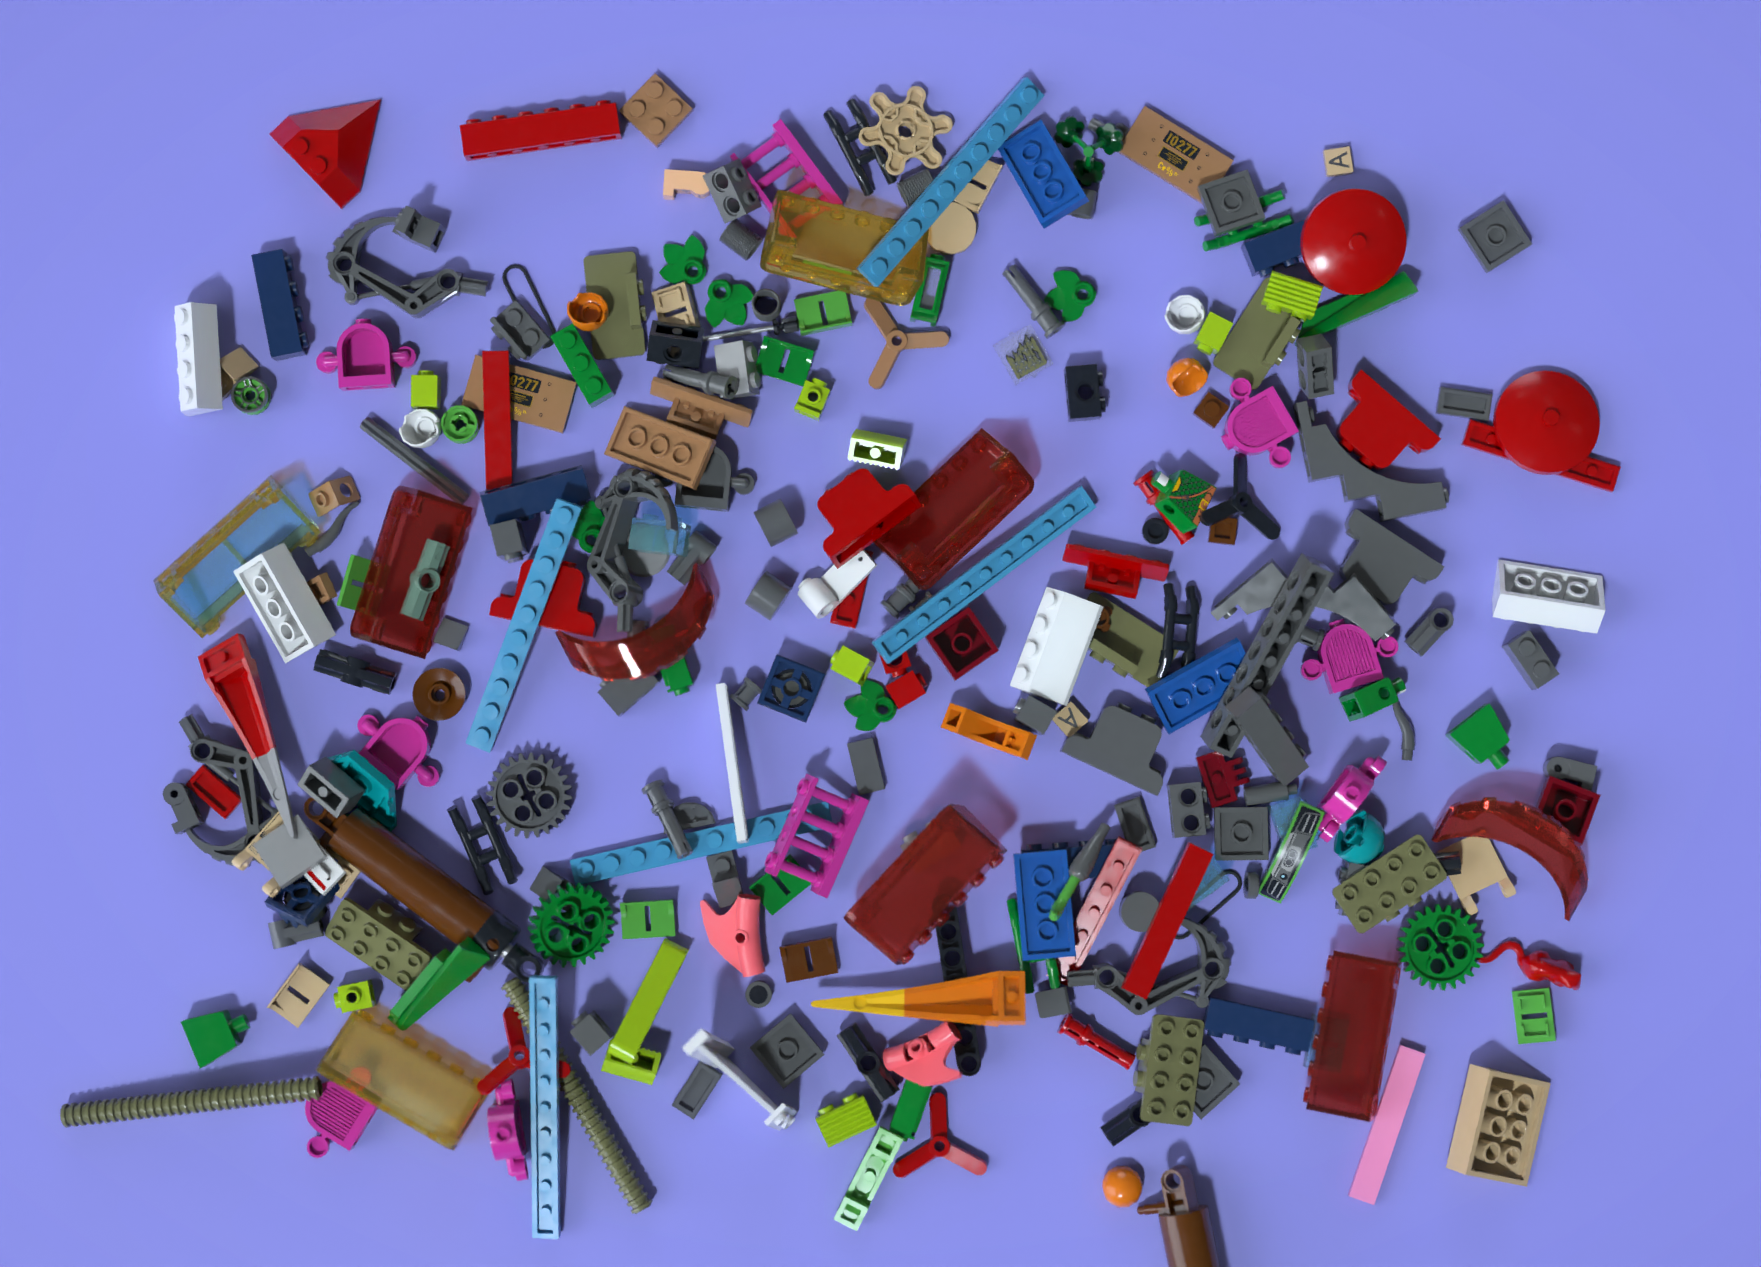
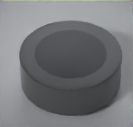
[1243,872,1260,899]
[745,981,772,1008]

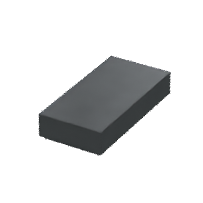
[1435,387,1493,421]
[847,738,885,795]
[1114,797,1156,852]
[672,1061,723,1120]

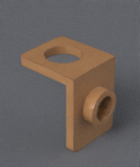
[308,476,360,517]

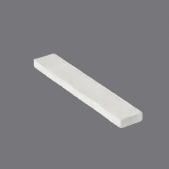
[716,683,749,844]

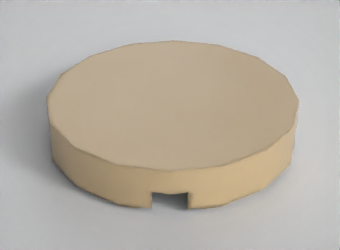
[925,203,976,255]

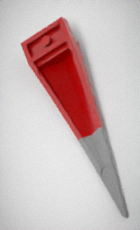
[198,633,298,839]

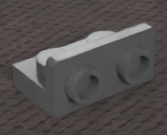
[490,300,552,361]

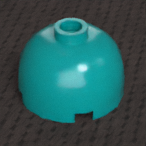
[1334,810,1385,864]

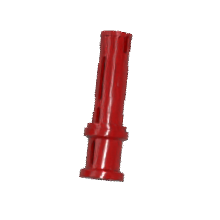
[1133,470,1195,545]
[1057,1013,1136,1070]

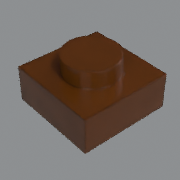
[1193,392,1229,429]
[1207,518,1238,546]

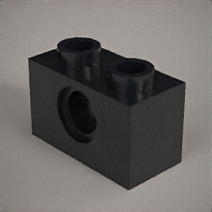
[647,320,705,369]
[1064,364,1106,422]

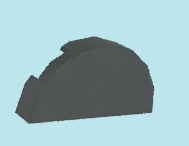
[664,802,716,834]

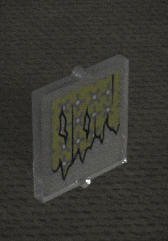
[993,324,1053,385]

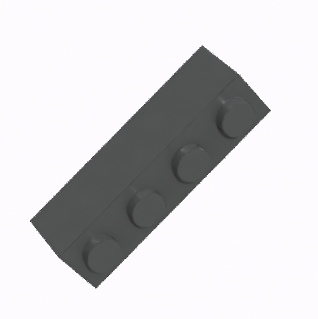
[1225,687,1309,787]

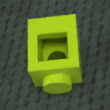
[794,378,831,421]
[334,979,377,1013]

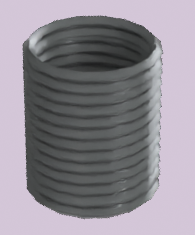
[897,168,934,208]
[719,219,762,261]
[751,289,781,322]

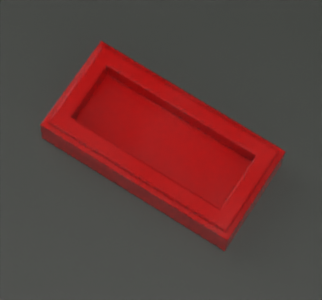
[185,765,241,819]

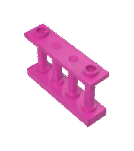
[730,119,843,244]
[764,773,869,898]

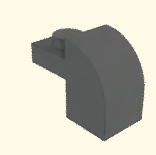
[392,206,447,253]

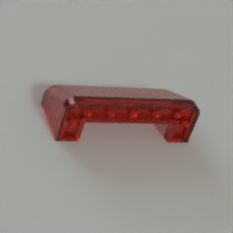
[873,428,1034,590]
[350,486,473,659]
[844,804,1008,965]
[1303,951,1402,1122]

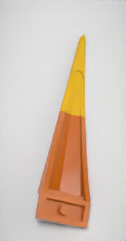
[811,971,1026,1027]

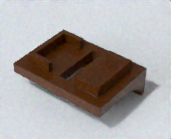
[779,936,838,983]

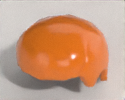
[567,292,609,331]
[1166,358,1208,397]
[1102,1166,1143,1208]

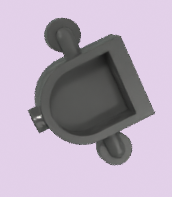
[655,445,755,512]

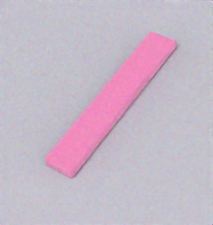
[1348,1044,1426,1205]

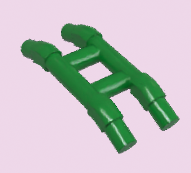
[1194,189,1294,251]
[1006,899,1061,994]

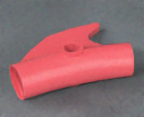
[700,894,766,977]
[883,1021,962,1087]

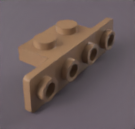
[650,377,753,440]

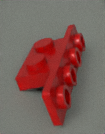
[1062,544,1170,599]

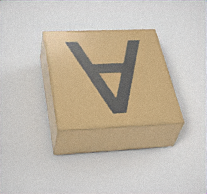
[1323,146,1353,177]
[1052,701,1088,738]

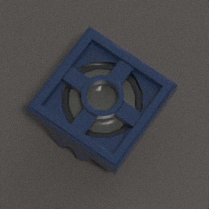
[757,654,826,723]
[264,875,340,928]

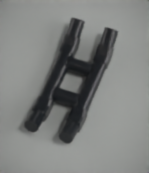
[823,99,897,197]
[1156,583,1200,678]
[447,795,518,895]

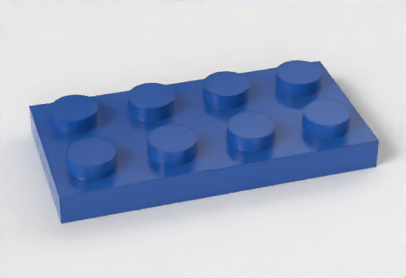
[998,120,1089,229]
[1145,637,1246,734]
[1013,849,1076,961]

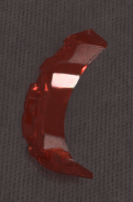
[555,563,715,682]
[1431,797,1589,921]

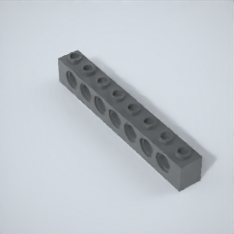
[1200,553,1334,758]

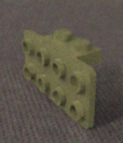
[583,251,647,360]
[1213,277,1301,390]
[1086,592,1179,687]
[1332,835,1447,933]
[324,898,432,991]
[1133,1014,1204,1126]

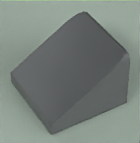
[433,618,469,651]
[1035,987,1072,1018]

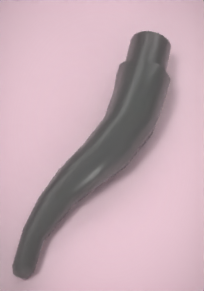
[304,501,359,557]
[1392,695,1415,761]

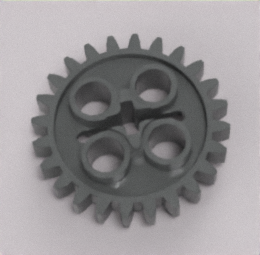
[486,753,573,838]

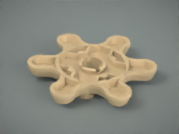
[859,86,953,175]

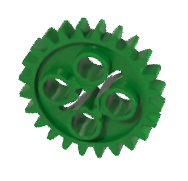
[528,882,615,967]
[1396,904,1484,991]

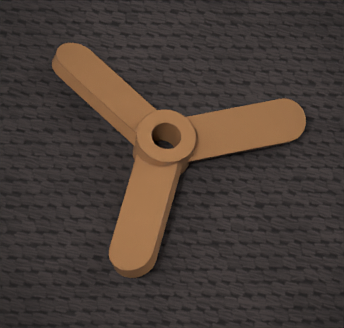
[864,296,949,389]

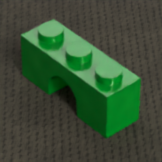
[550,323,615,408]

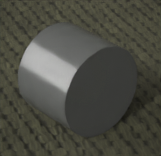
[753,499,798,547]
[745,571,792,621]
[1119,891,1159,932]

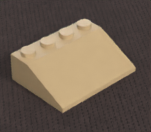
[1446,1064,1551,1187]

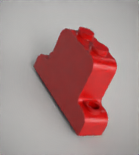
[1336,369,1441,470]
[817,468,922,569]
[489,559,597,638]

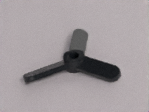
[1199,453,1280,540]

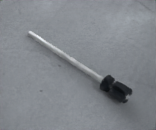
[675,316,799,347]

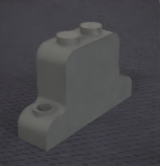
[1339,509,1444,605]
[1060,702,1163,796]

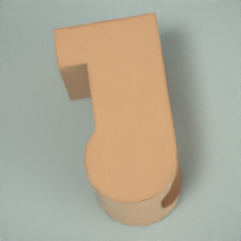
[663,169,711,200]

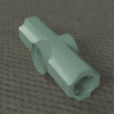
[400,539,450,621]

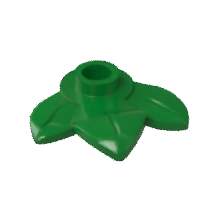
[659,235,706,285]
[1044,270,1096,322]
[705,279,753,328]
[572,500,605,553]
[844,680,896,731]

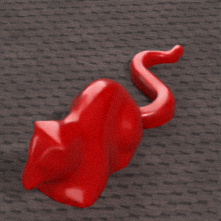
[1475,940,1581,990]

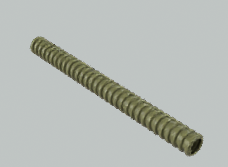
[501,977,653,1214]
[60,1076,323,1128]

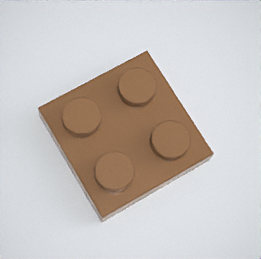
[619,73,693,148]

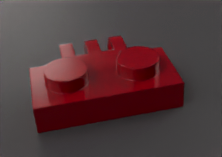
[1195,751,1251,808]

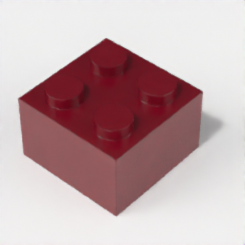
[925,607,999,681]
[1528,776,1600,848]

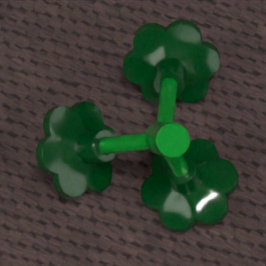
[1054,116,1124,187]

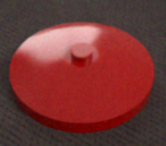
[1300,189,1406,295]
[1493,371,1600,475]

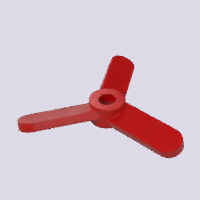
[477,1007,571,1095]
[893,1092,987,1178]

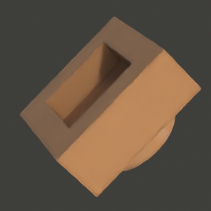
[307,572,337,606]

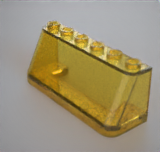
[760,189,929,306]
[315,1009,489,1150]

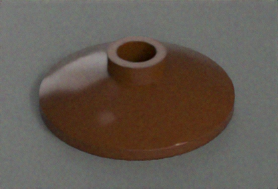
[412,668,466,721]

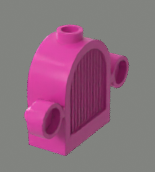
[316,319,417,391]
[1221,378,1299,468]
[1300,619,1398,694]
[357,715,440,790]
[1316,755,1387,842]
[305,1067,382,1158]
[487,1079,529,1181]

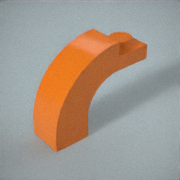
[941,703,1037,760]

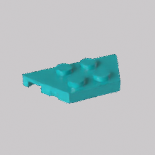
[328,750,397,831]

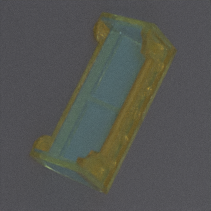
[153,475,321,638]

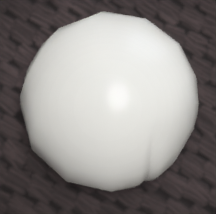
[1164,295,1205,334]
[399,409,441,448]

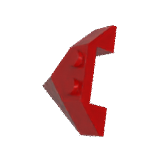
[269,99,381,209]

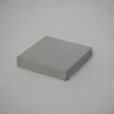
[253,814,327,889]

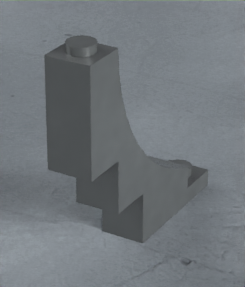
[1293,401,1449,522]
[1211,559,1396,641]

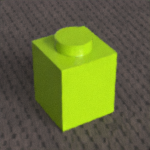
[1193,311,1233,355]
[411,370,441,410]
[830,646,875,686]

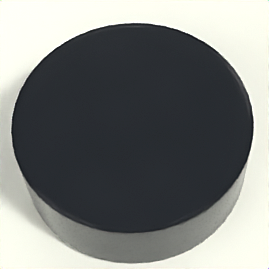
[1142,518,1169,545]

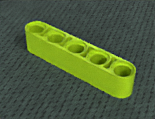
[607,938,689,1064]

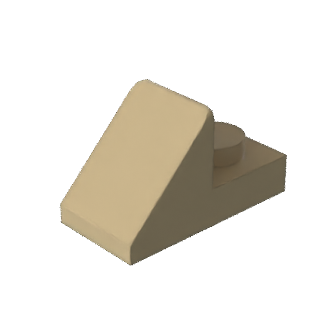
[220,347,259,401]

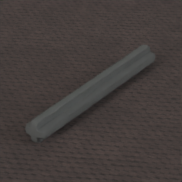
[360,417,469,506]

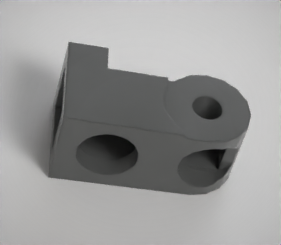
[1543,757,1597,791]
[163,782,205,834]

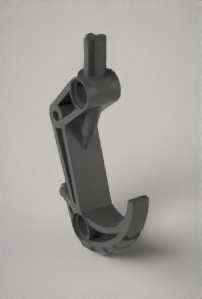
[326,217,488,318]
[587,468,678,633]
[179,714,278,867]
[1067,918,1232,1015]

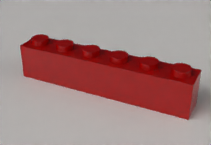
[460,100,622,161]

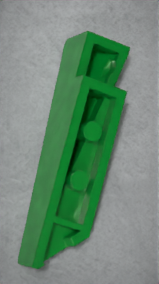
[1295,271,1418,347]
[387,937,490,1031]

